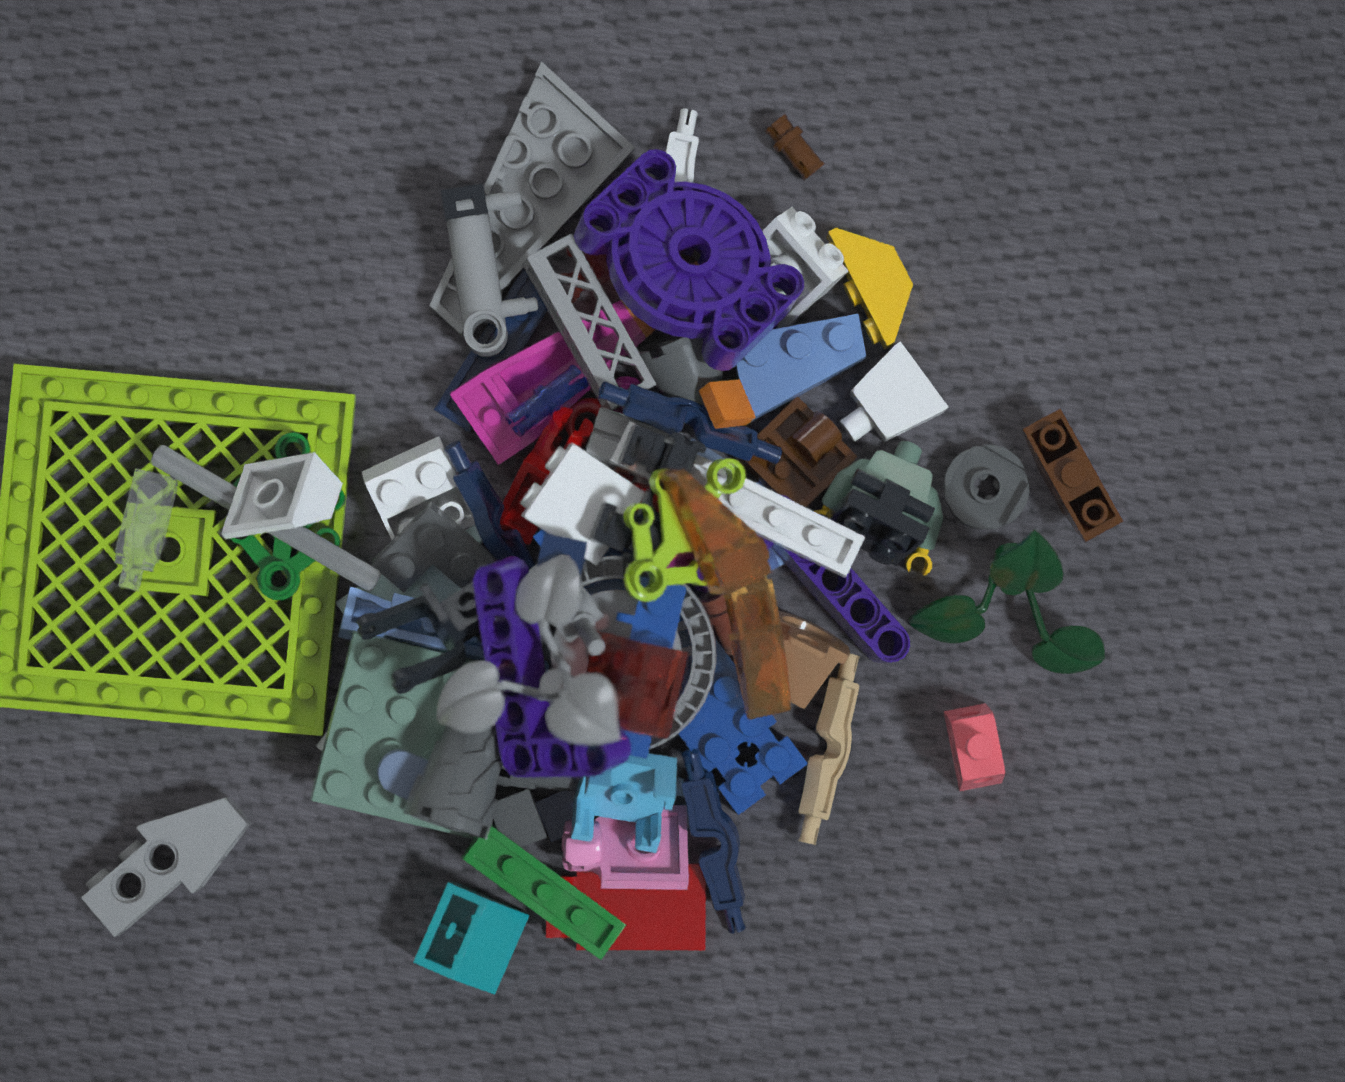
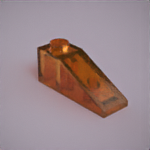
[659,469,772,595]

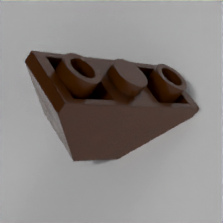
[1022,408,1123,542]

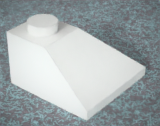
[221,452,343,539]

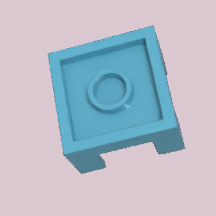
[571,751,677,853]

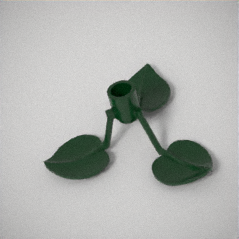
[909,530,1105,674]

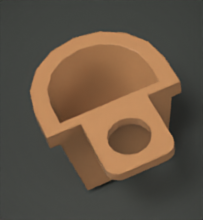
[754,611,850,709]

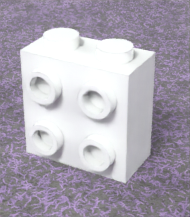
[520,444,645,566]

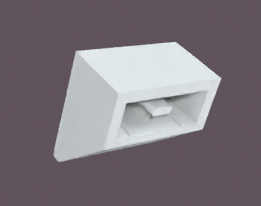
[362,436,475,540]

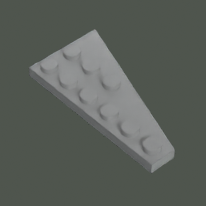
[429,61,635,336]

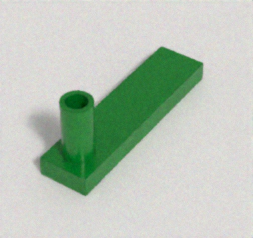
[461,826,626,960]

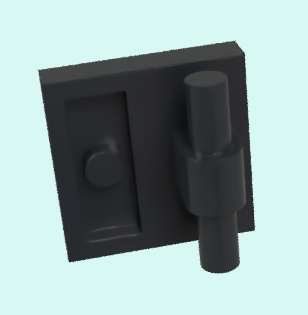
[825,469,935,566]

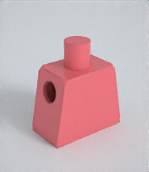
[944,703,1005,791]

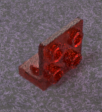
[585,631,688,739]

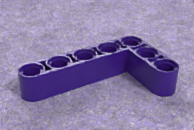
[691,494,910,663]
[473,556,631,778]

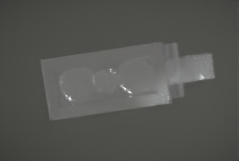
[114,468,179,591]

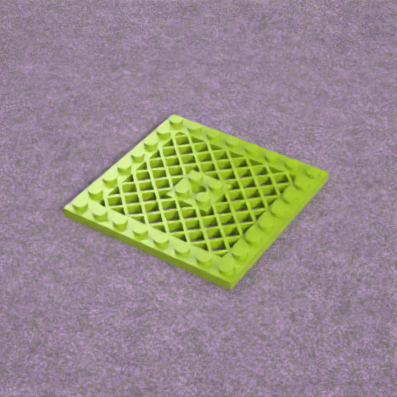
[0,364,356,736]

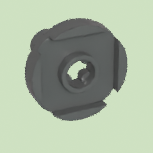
[943,444,1029,530]

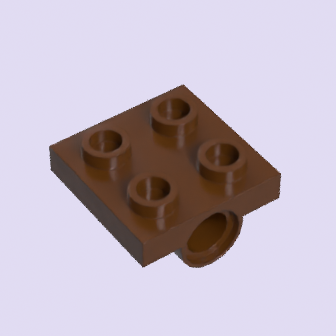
[736,396,857,508]

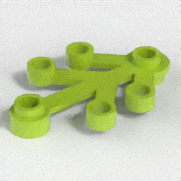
[623,459,745,602]

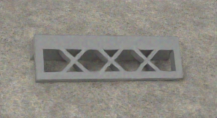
[522,233,656,411]

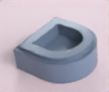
[377,749,428,800]

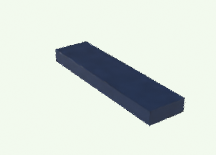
[434,269,548,433]

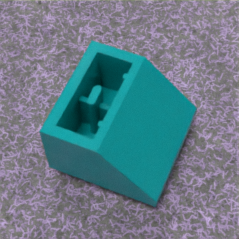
[413,880,530,995]

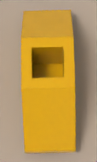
[827,228,913,350]

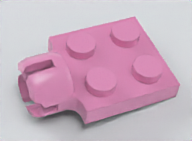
[562,805,689,890]

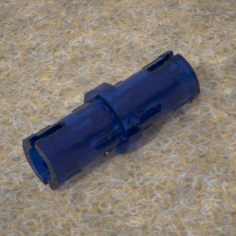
[504,364,589,437]

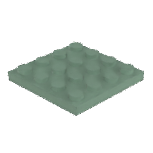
[310,630,501,839]

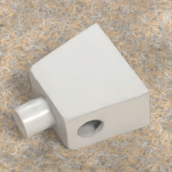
[840,341,948,442]

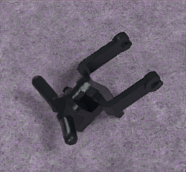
[356,579,482,694]

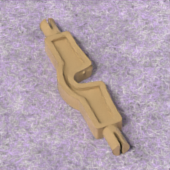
[798,654,860,845]

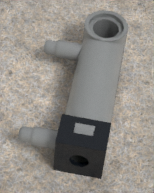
[441,183,538,357]

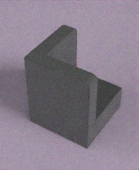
[493,789,548,847]

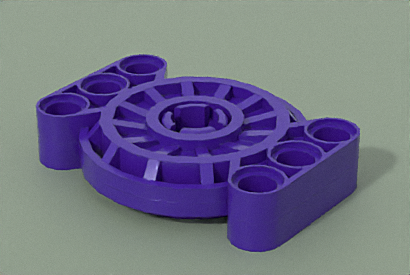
[574,149,804,371]

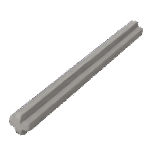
[151,445,381,591]

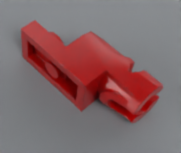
[500,407,594,545]

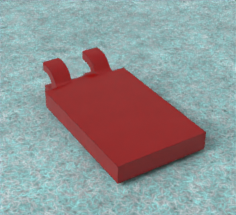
[546,863,706,950]

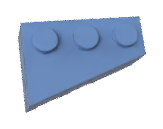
[731,314,866,426]

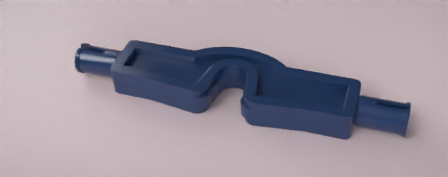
[598,381,782,464]
[443,441,535,570]
[681,749,746,934]

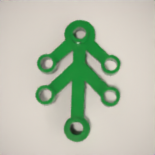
[230,432,346,601]

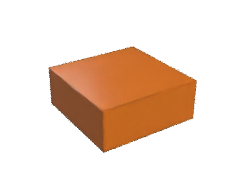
[699,379,756,429]

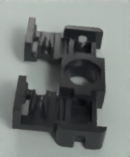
[588,425,706,563]

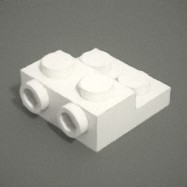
[762,207,848,328]

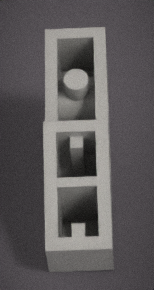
[81,797,252,937]

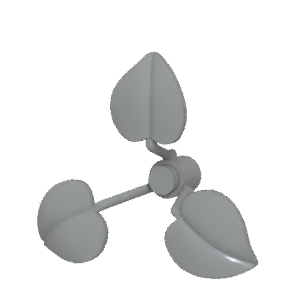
[437,555,621,745]

